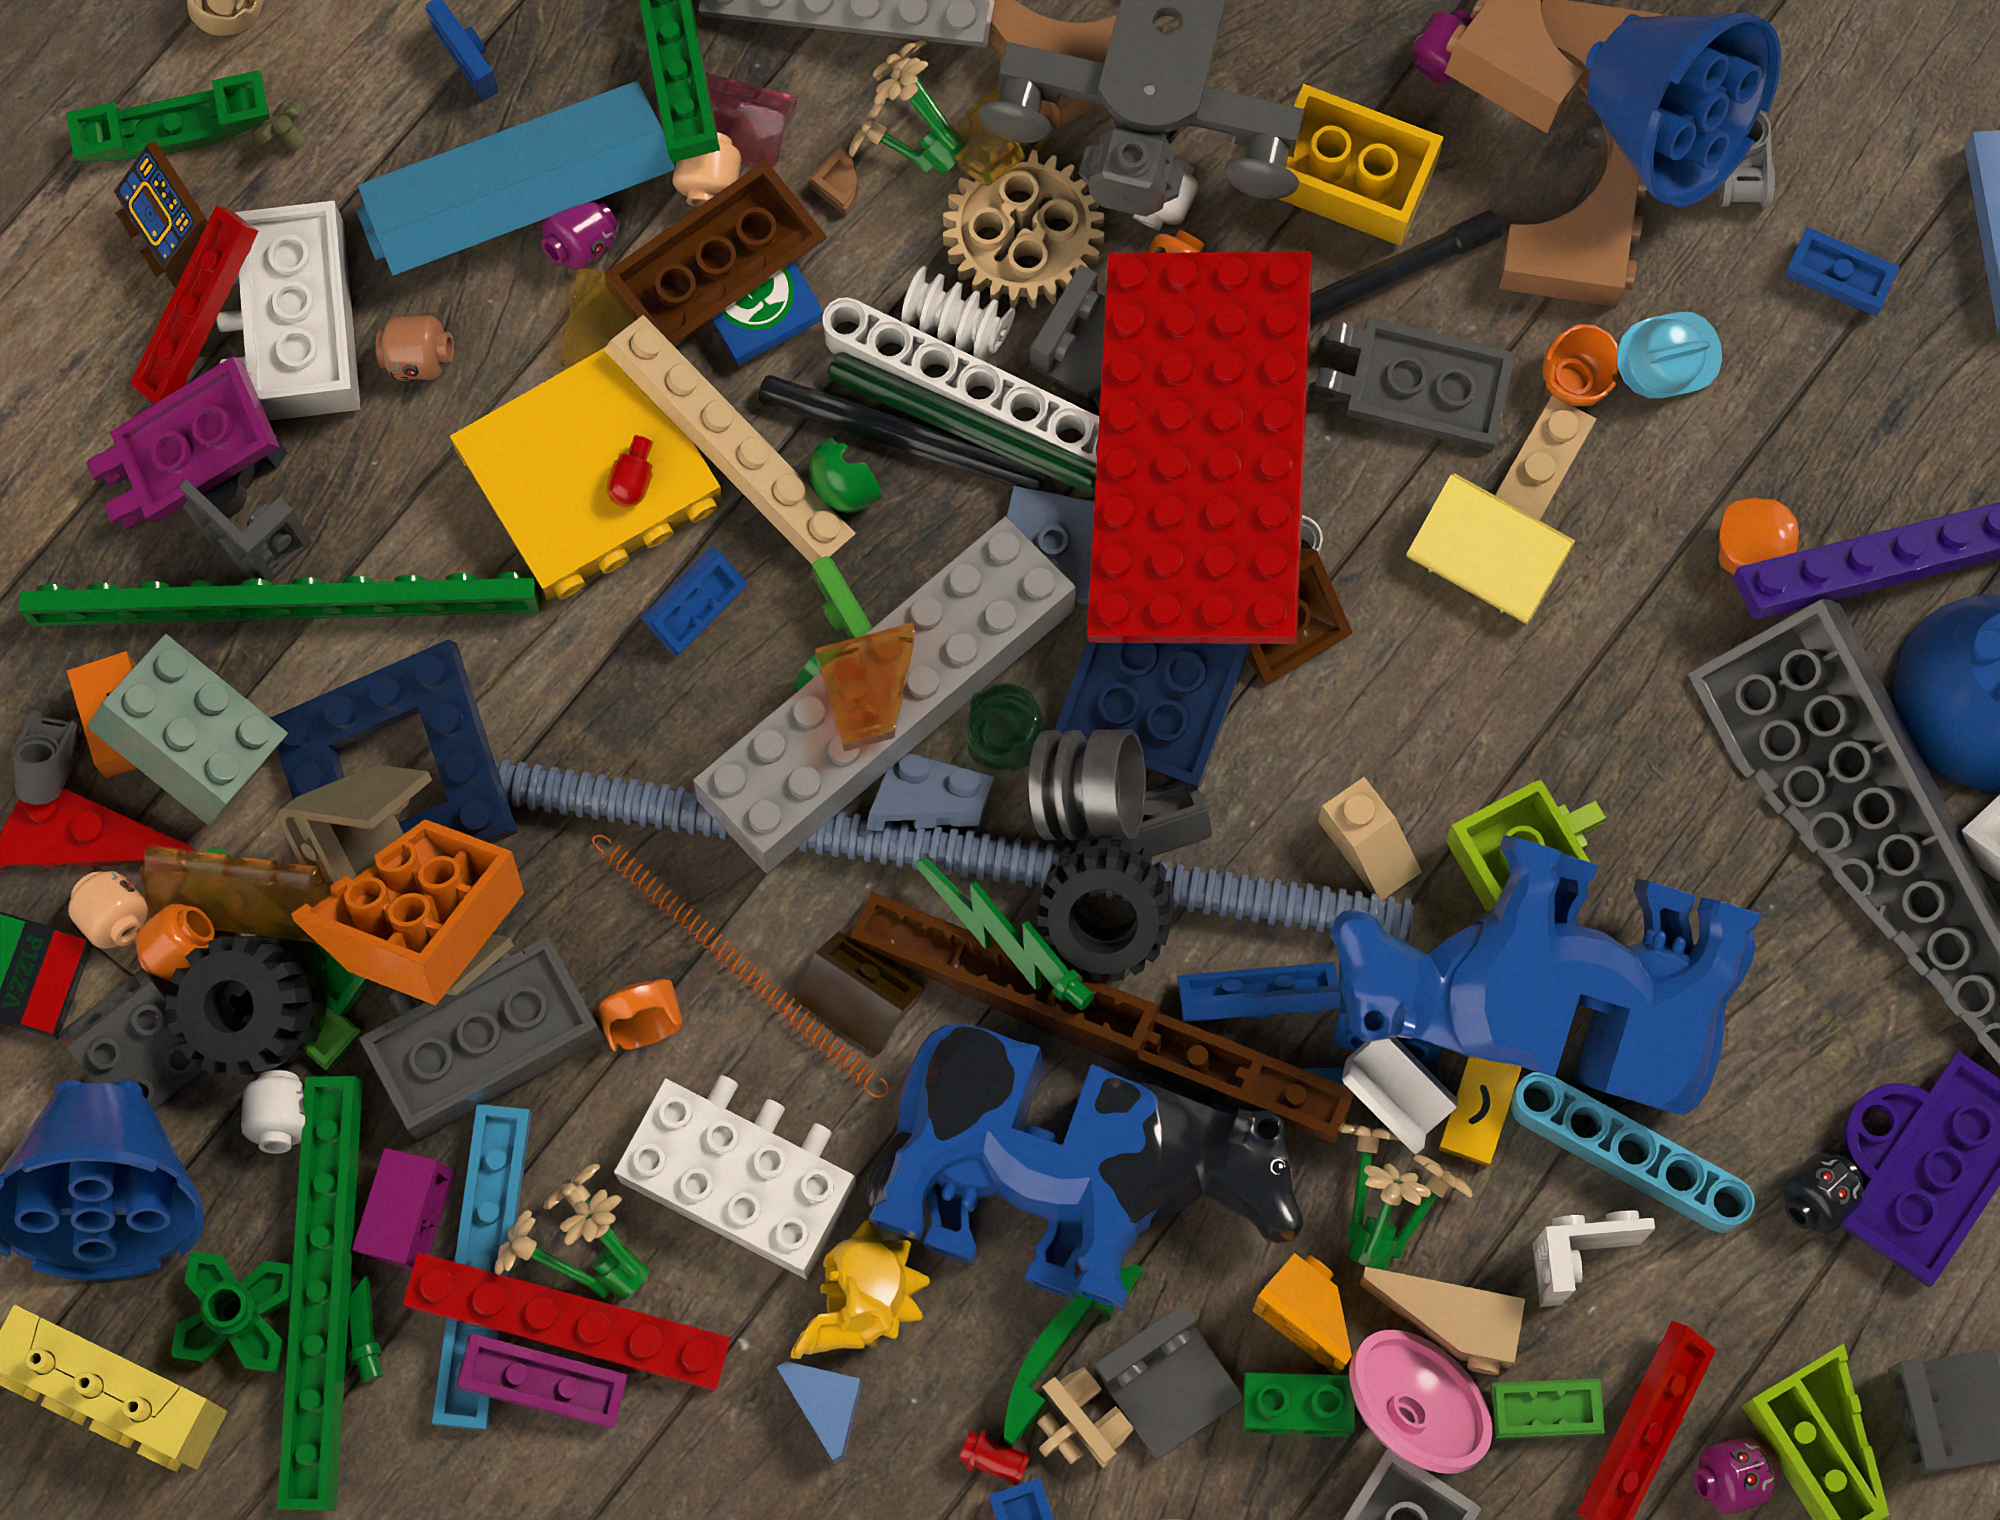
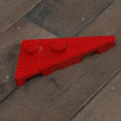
[0,788,197,870]

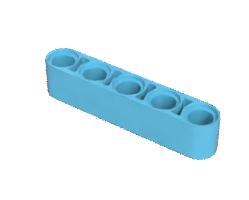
[1510,1072,1755,1233]

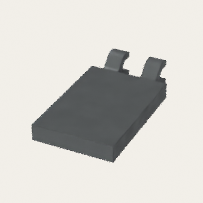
[1312,316,1515,452]

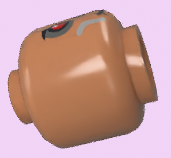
[376,315,454,381]

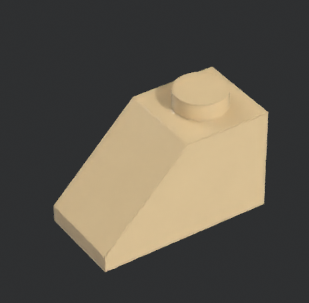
[1318,777,1422,900]

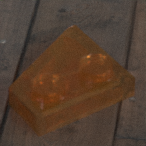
[815,622,915,751]

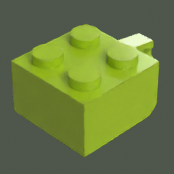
[1445,780,1606,912]

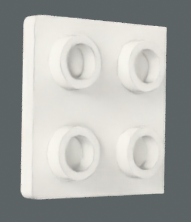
[1532,1211,1655,1307]

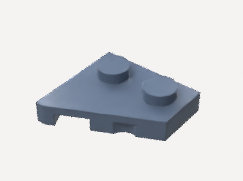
[866,753,994,831]

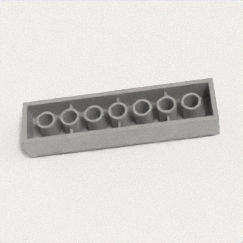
[693,516,1076,874]

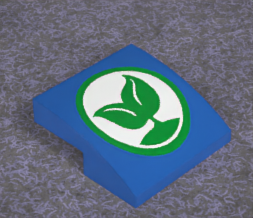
[712,263,824,365]

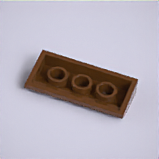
[604,160,827,347]

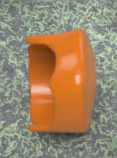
[1718,497,1799,576]
[592,979,683,1052]

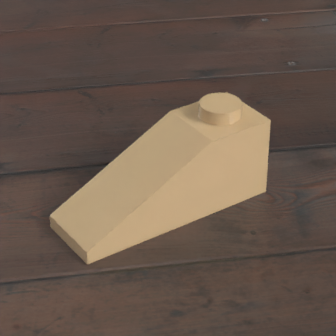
[1359,1266,1526,1375]

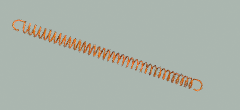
[592,835,889,1098]

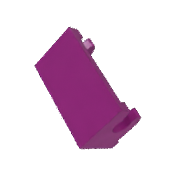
[352,1148,455,1270]

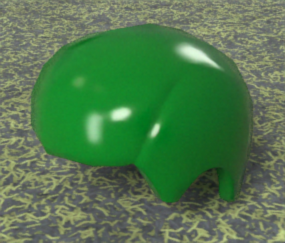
[809,438,882,514]

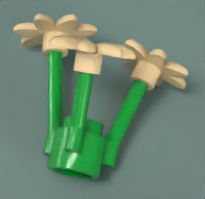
[849,39,970,175]
[1341,1123,1473,1271]
[495,1164,649,1300]

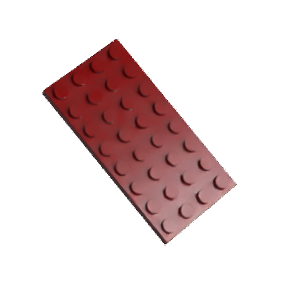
[1087,251,1313,644]

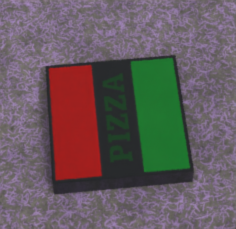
[0,912,93,1040]

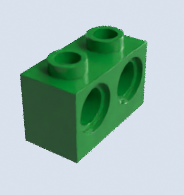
[1242,1373,1355,1438]

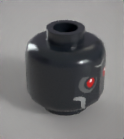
[1783,1153,1863,1233]

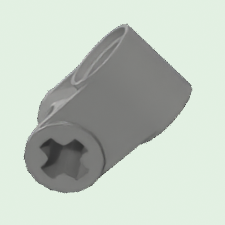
[1717,111,1775,207]

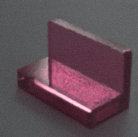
[706,72,798,167]

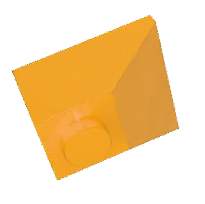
[1252,1253,1352,1375]

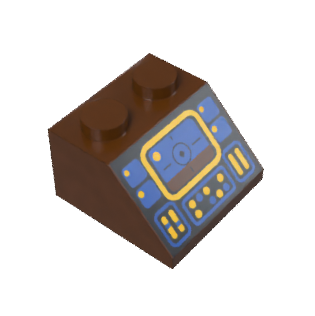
[114,140,208,288]

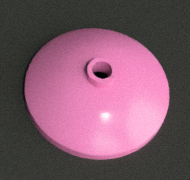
[1349,1330,1492,1474]

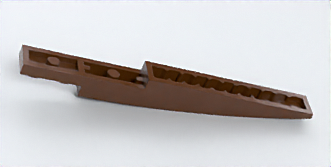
[849,892,1356,1144]

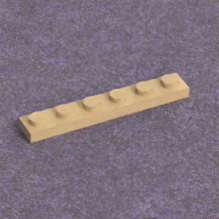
[604,315,856,564]

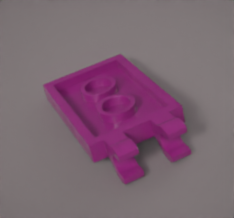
[86,356,280,529]

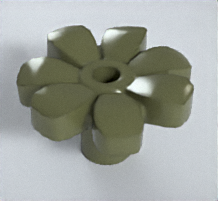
[252,98,306,151]

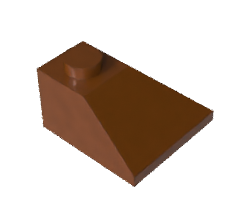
[1247,548,1353,685]

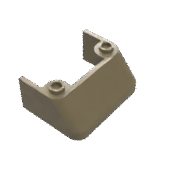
[278,765,514,996]

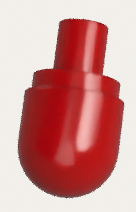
[606,435,653,507]

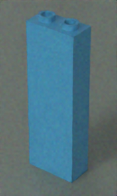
[355,80,676,276]

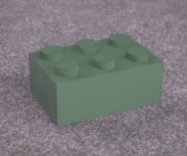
[87,633,288,826]

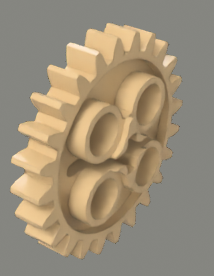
[943,150,1104,309]

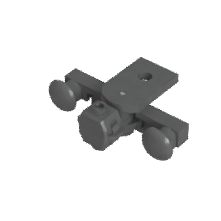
[978,0,1304,217]

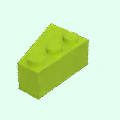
[1741,1343,1890,1520]

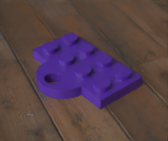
[1840,1051,2000,1288]

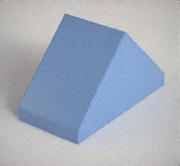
[777,1361,863,1465]

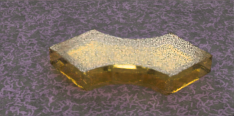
[954,86,1025,186]

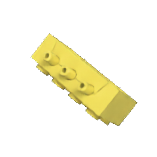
[0,1304,228,1473]

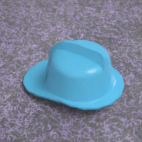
[1617,312,1722,398]

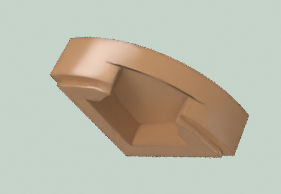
[808,145,858,217]

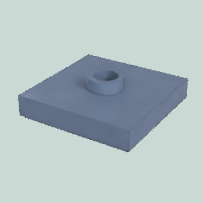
[1007,486,1094,605]

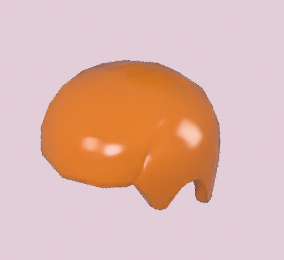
[1542,324,1618,406]

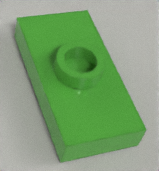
[812,556,872,645]
[1490,1379,1605,1440]

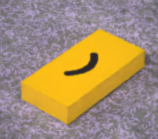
[1438,1057,1522,1167]

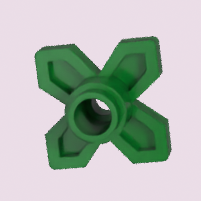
[171,1252,293,1374]

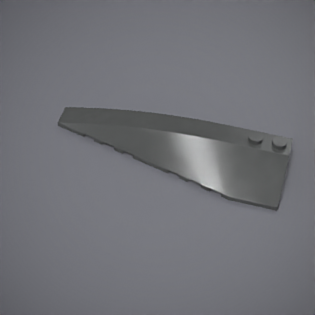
[1688,599,2000,1064]

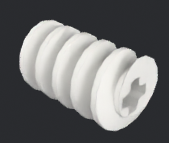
[901,266,1015,362]

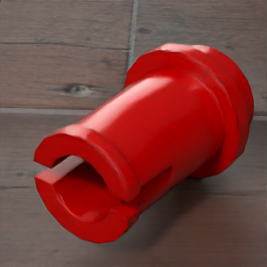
[958,1430,1030,1486]

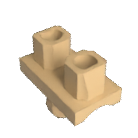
[1037,1367,1134,1469]

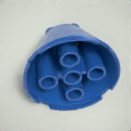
[1586,13,1781,207]
[1892,594,2000,795]
[0,1080,204,1281]

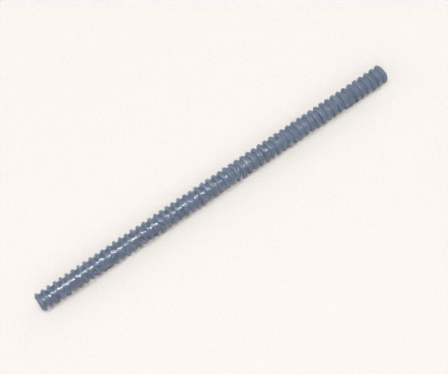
[494,757,1414,942]

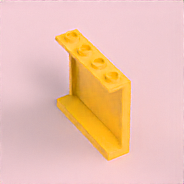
[450,347,722,601]

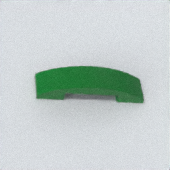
[66,70,270,162]
[1004,1264,1144,1448]

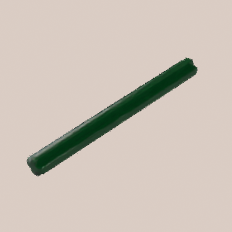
[828,352,1097,493]

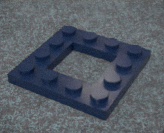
[270,639,518,844]

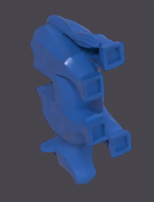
[1329,835,1763,1115]

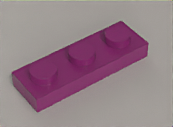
[455,1333,628,1429]

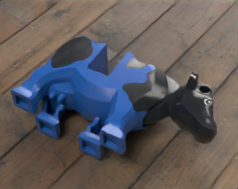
[867,1024,1303,1311]

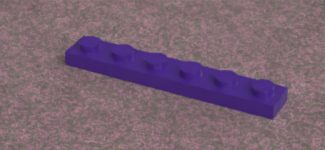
[1733,502,2000,620]

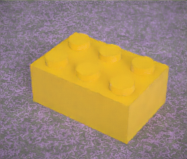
[1279,83,1444,247]

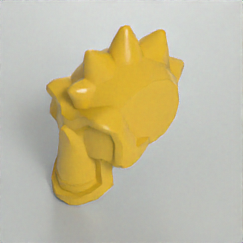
[791,1220,930,1359]

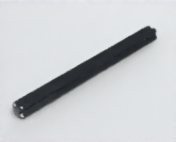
[758,375,1047,491]

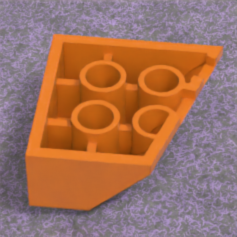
[291,819,524,1006]

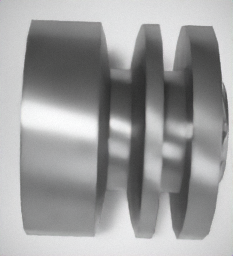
[1029,729,1146,840]

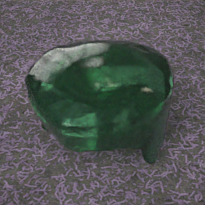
[967,683,1046,771]

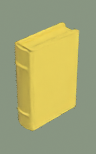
[1406,473,1576,625]

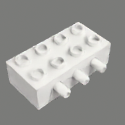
[216,201,361,421]
[614,1075,857,1280]

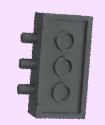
[359,936,604,1141]

